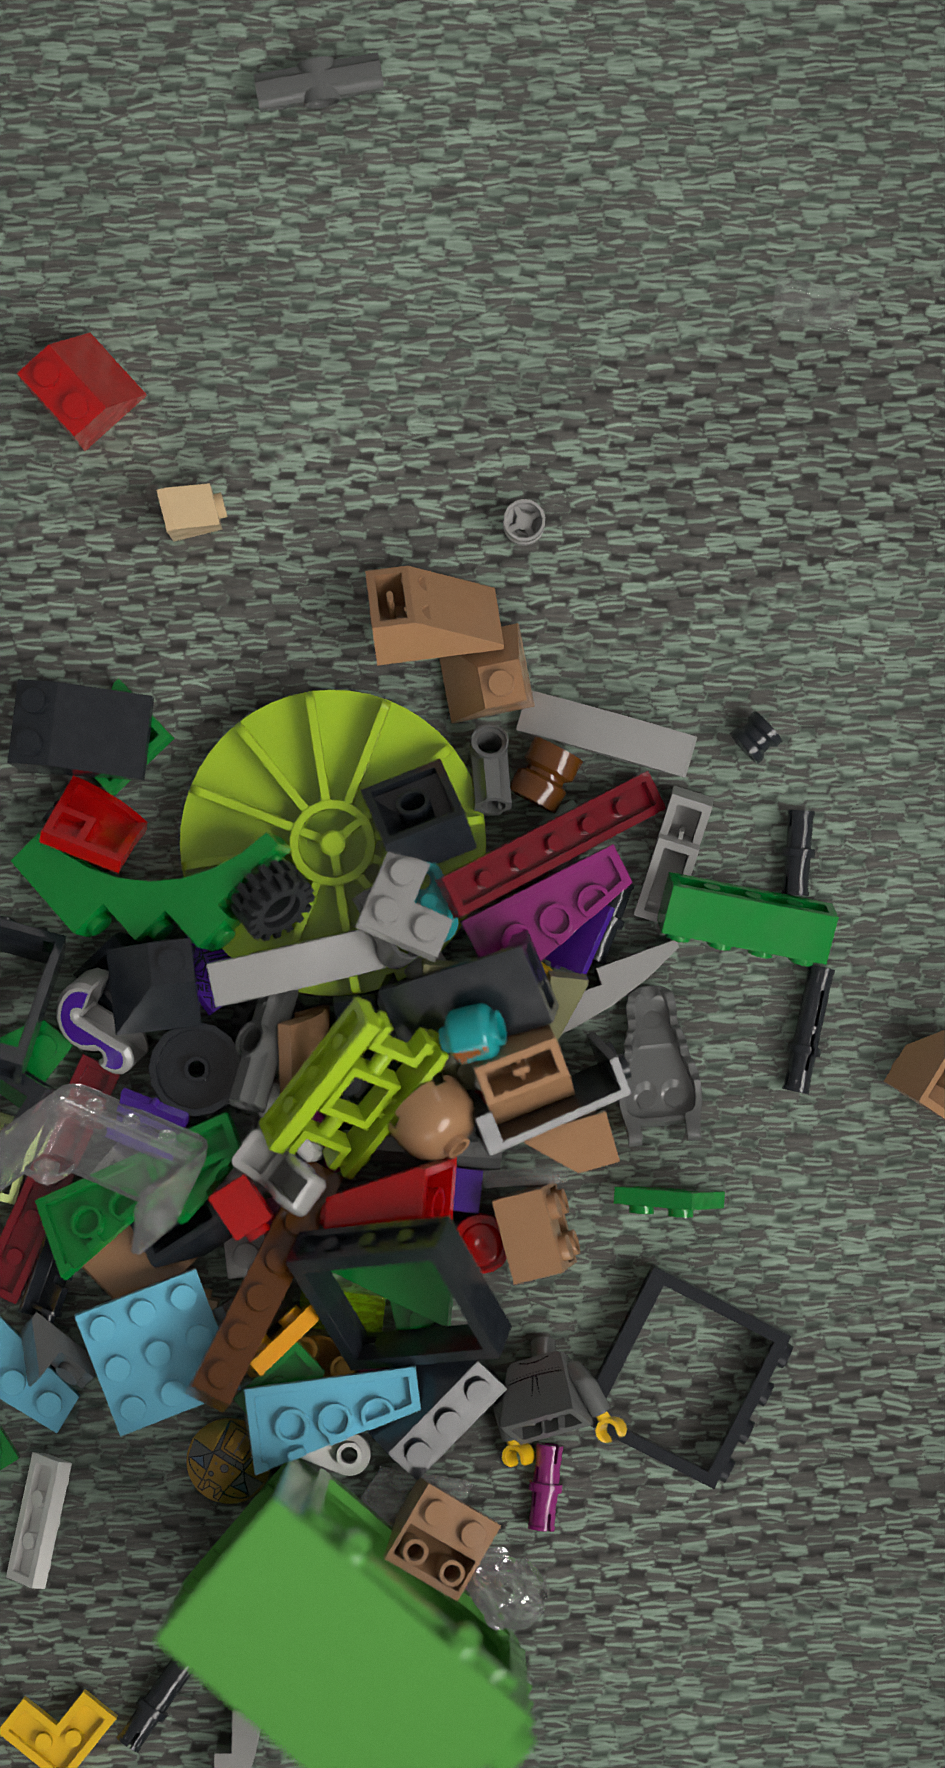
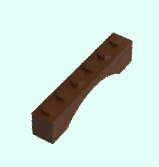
[185,1160,344,1413]

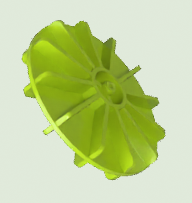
[180,690,486,996]

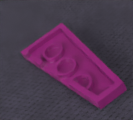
[460,844,632,961]

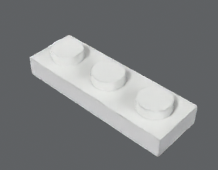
[6,1452,72,1589]

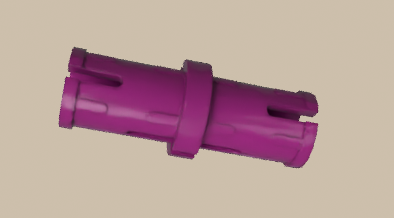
[528,1442,564,1532]

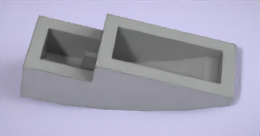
[634,786,714,923]

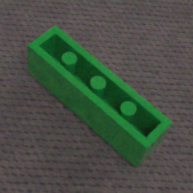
[657,872,839,966]

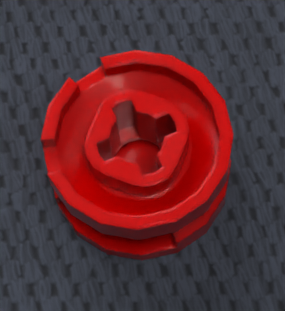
[456,1213,507,1274]

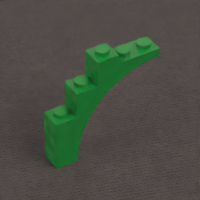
[11,831,292,951]

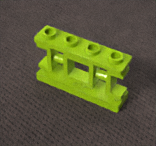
[259,996,448,1179]

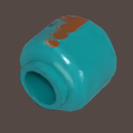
[439,1003,507,1064]

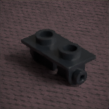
[18,1233,73,1324]

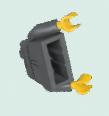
[493,1337,627,1467]

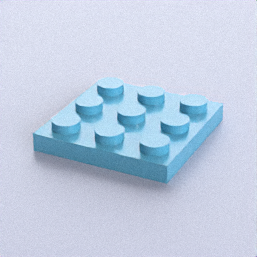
[75,1268,241,1437]

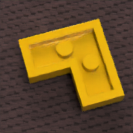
[0,1689,118,1768]

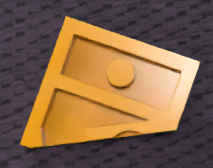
[246,1304,320,1378]

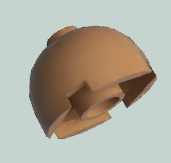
[388,1075,475,1161]

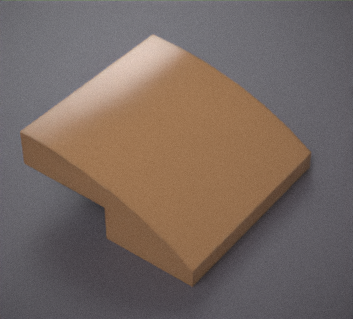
[278,1005,331,1094]
[82,1225,198,1299]

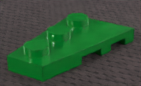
[35,1149,166,1281]
[331,1261,453,1326]

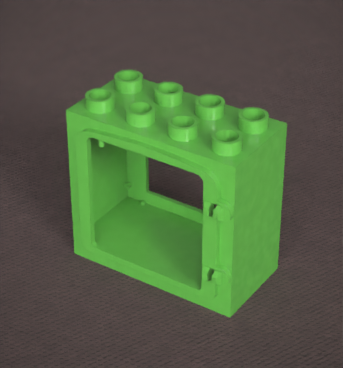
[154,1458,537,1768]

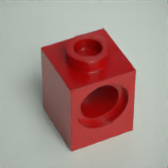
[208,1173,274,1243]

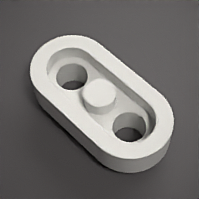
[301,1434,371,1476]

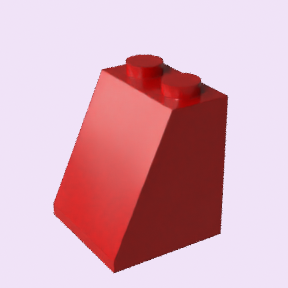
[17,333,147,451]
[320,1156,457,1229]

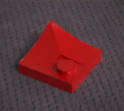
[39,776,148,873]

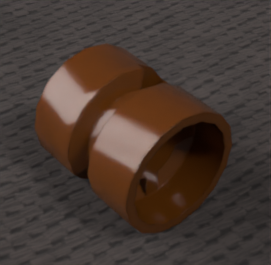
[510,736,583,814]

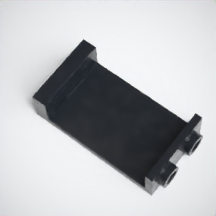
[377,930,559,1055]
[465,1031,632,1156]

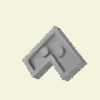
[355,852,453,962]

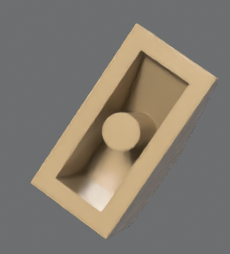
[157,483,227,542]

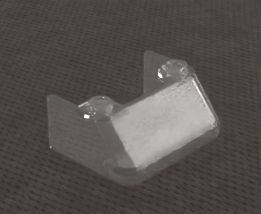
[0,1084,208,1255]

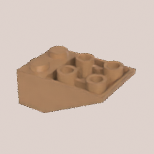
[365,566,504,666]

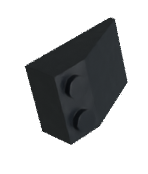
[7,679,154,781]

